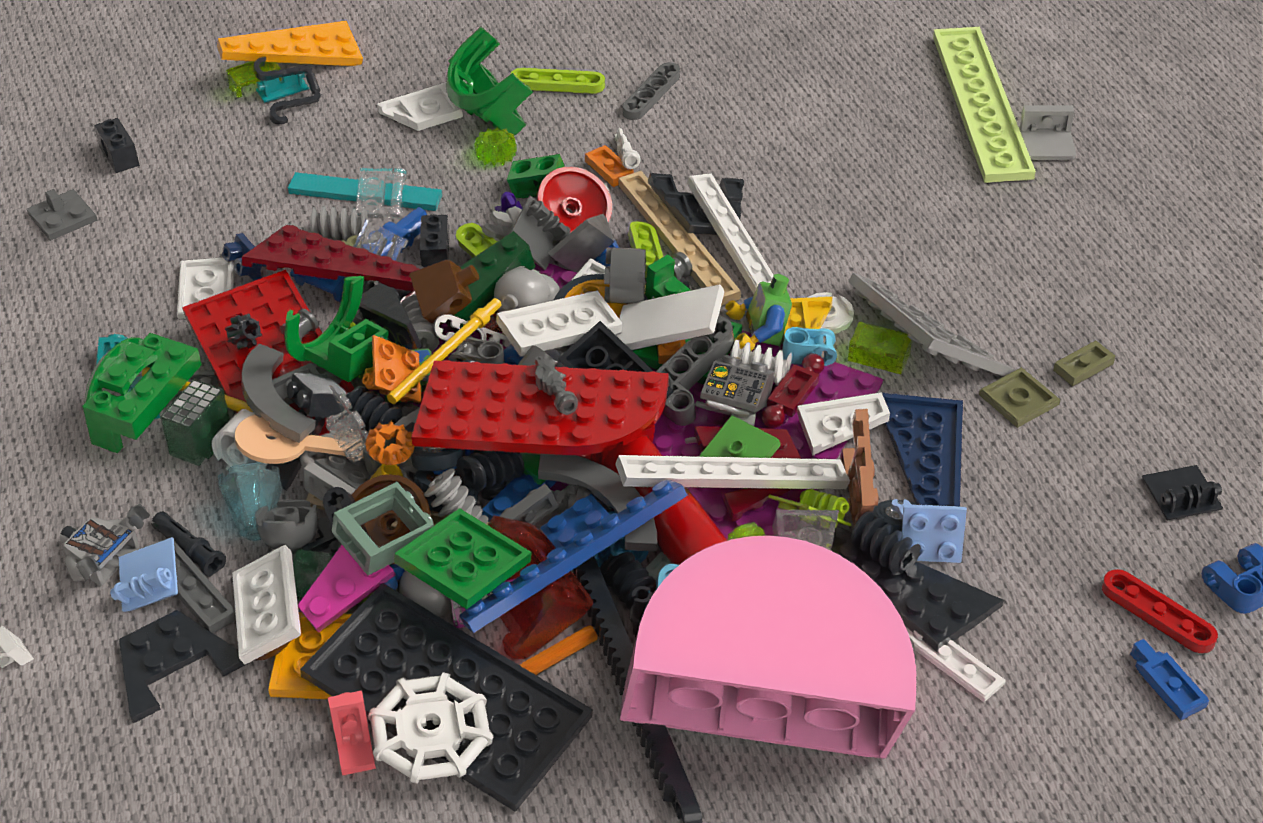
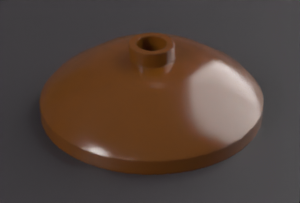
[352,474,430,565]

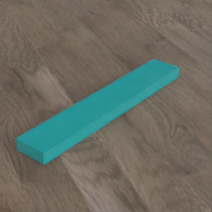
[288,172,442,211]

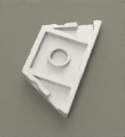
[377,80,464,131]

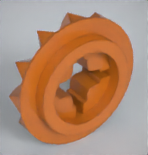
[366,421,414,465]

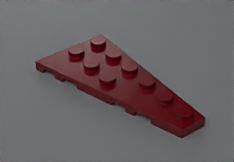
[242,225,420,291]

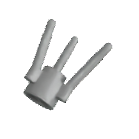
[685,400,755,444]

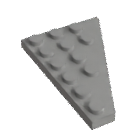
[848,273,1015,377]

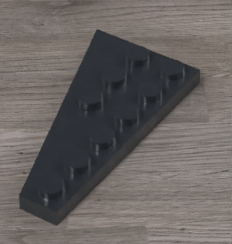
[804,524,1004,652]

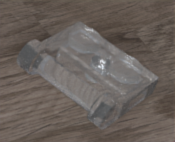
[356,168,407,220]
[353,219,408,285]

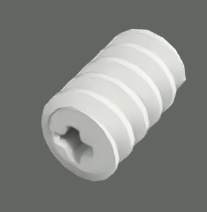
[730,340,792,386]

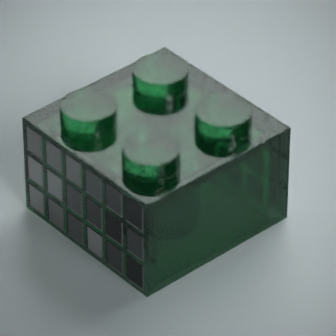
[160,379,230,466]

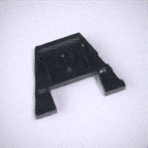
[648,173,744,235]
[119,610,249,723]

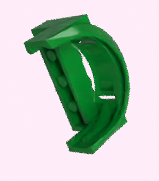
[446,26,533,137]
[82,333,202,453]

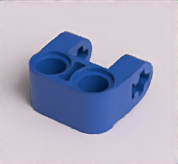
[1201,543,1263,613]

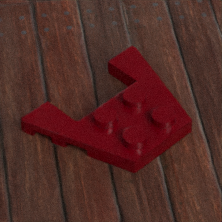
[694,426,801,522]

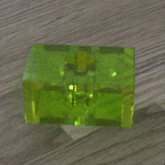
[848,321,912,375]

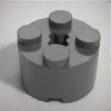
[604,247,646,304]

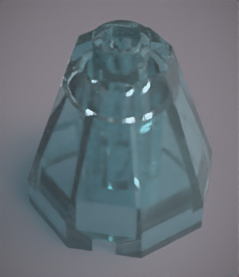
[218,462,283,541]

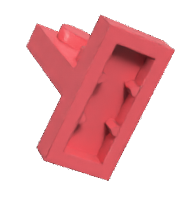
[328,691,376,776]

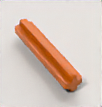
[519,625,598,675]

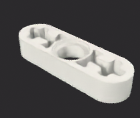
[433,315,511,347]

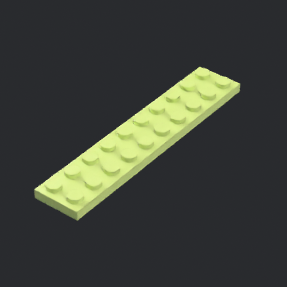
[933,27,1036,183]

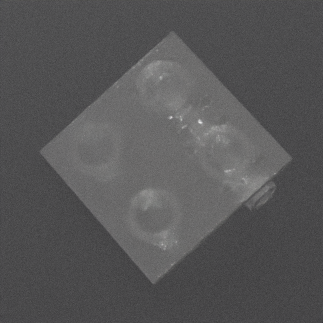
[326,385,368,462]

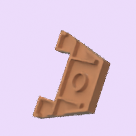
[839,409,878,526]

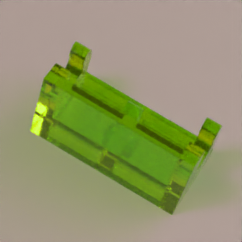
[226,61,281,98]

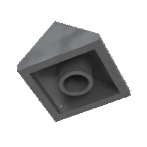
[548,214,615,272]

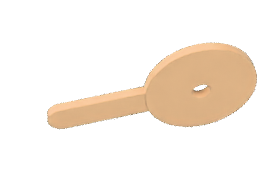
[235,415,366,464]

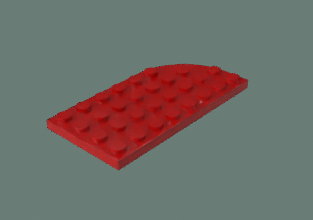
[182,269,364,436]

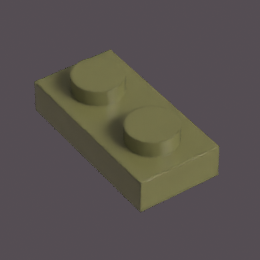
[1053,340,1116,386]

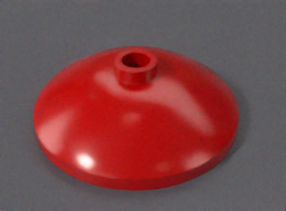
[537,167,612,233]

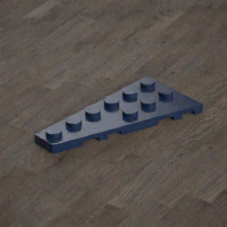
[877,392,963,507]

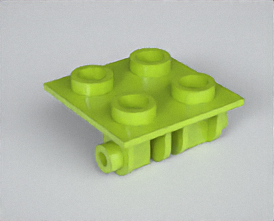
[768,489,851,528]

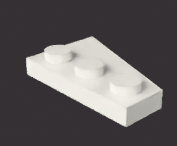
[797,393,890,456]

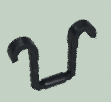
[253,57,322,125]

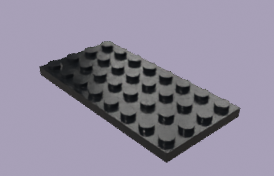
[300,583,593,812]

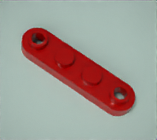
[1102,569,1218,654]

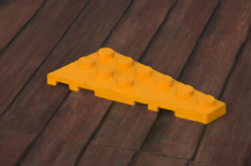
[217,21,363,66]

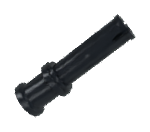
[151,511,226,577]

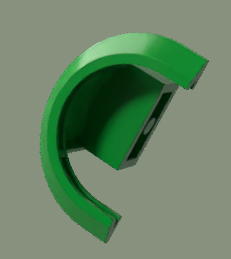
[285,276,388,382]

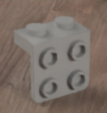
[1019,105,1076,160]

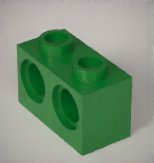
[507,154,565,199]

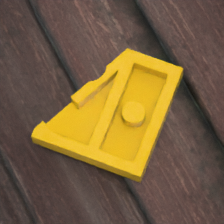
[783,297,832,340]

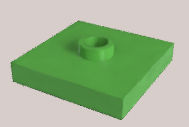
[699,415,781,489]

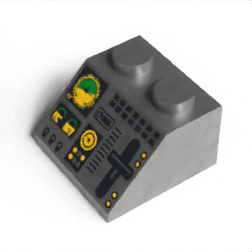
[700,355,775,412]

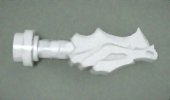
[615,128,641,169]

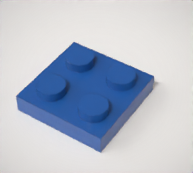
[540,494,610,549]

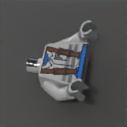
[59,504,150,587]

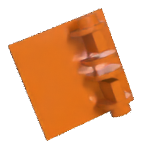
[362,335,421,404]

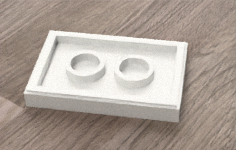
[177,257,235,319]

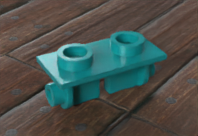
[255,73,309,103]

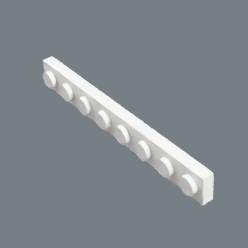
[616,455,850,489]

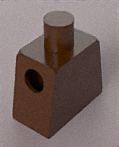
[410,260,479,326]

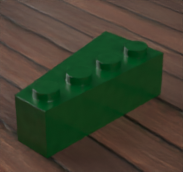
[445,231,536,333]

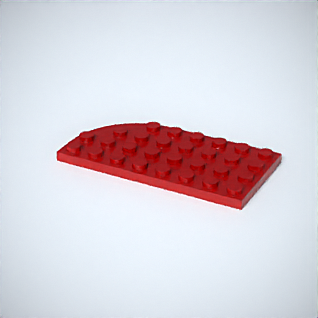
[411,360,669,455]

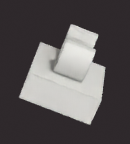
[0,626,34,668]

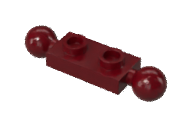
[762,353,824,429]

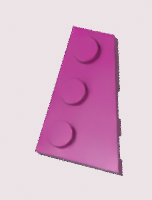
[298,545,395,633]

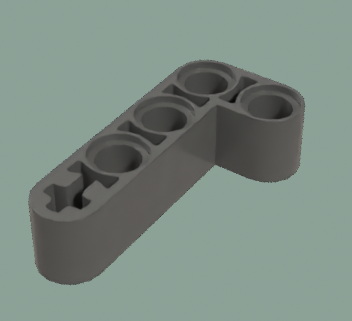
[656,316,735,426]

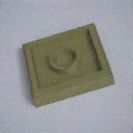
[979,367,1061,428]

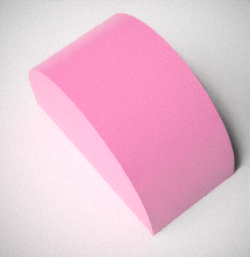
[620,536,916,759]

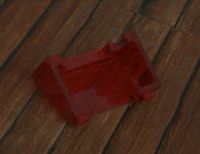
[487,515,593,660]

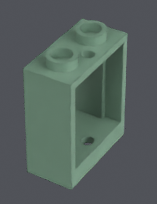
[332,482,434,576]

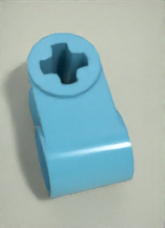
[782,327,837,366]

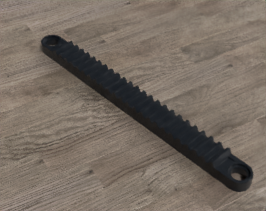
[572,556,703,823]

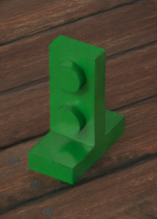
[645,254,691,300]

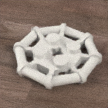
[368,673,493,784]

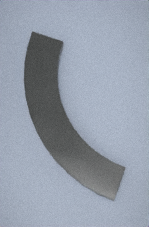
[241,344,316,443]
[538,454,657,551]

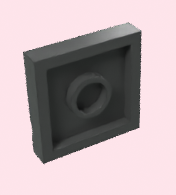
[26,189,98,241]

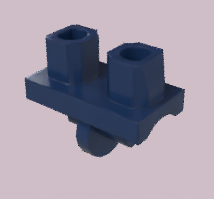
[222,233,266,281]

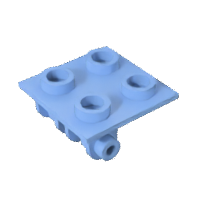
[110,537,178,612]

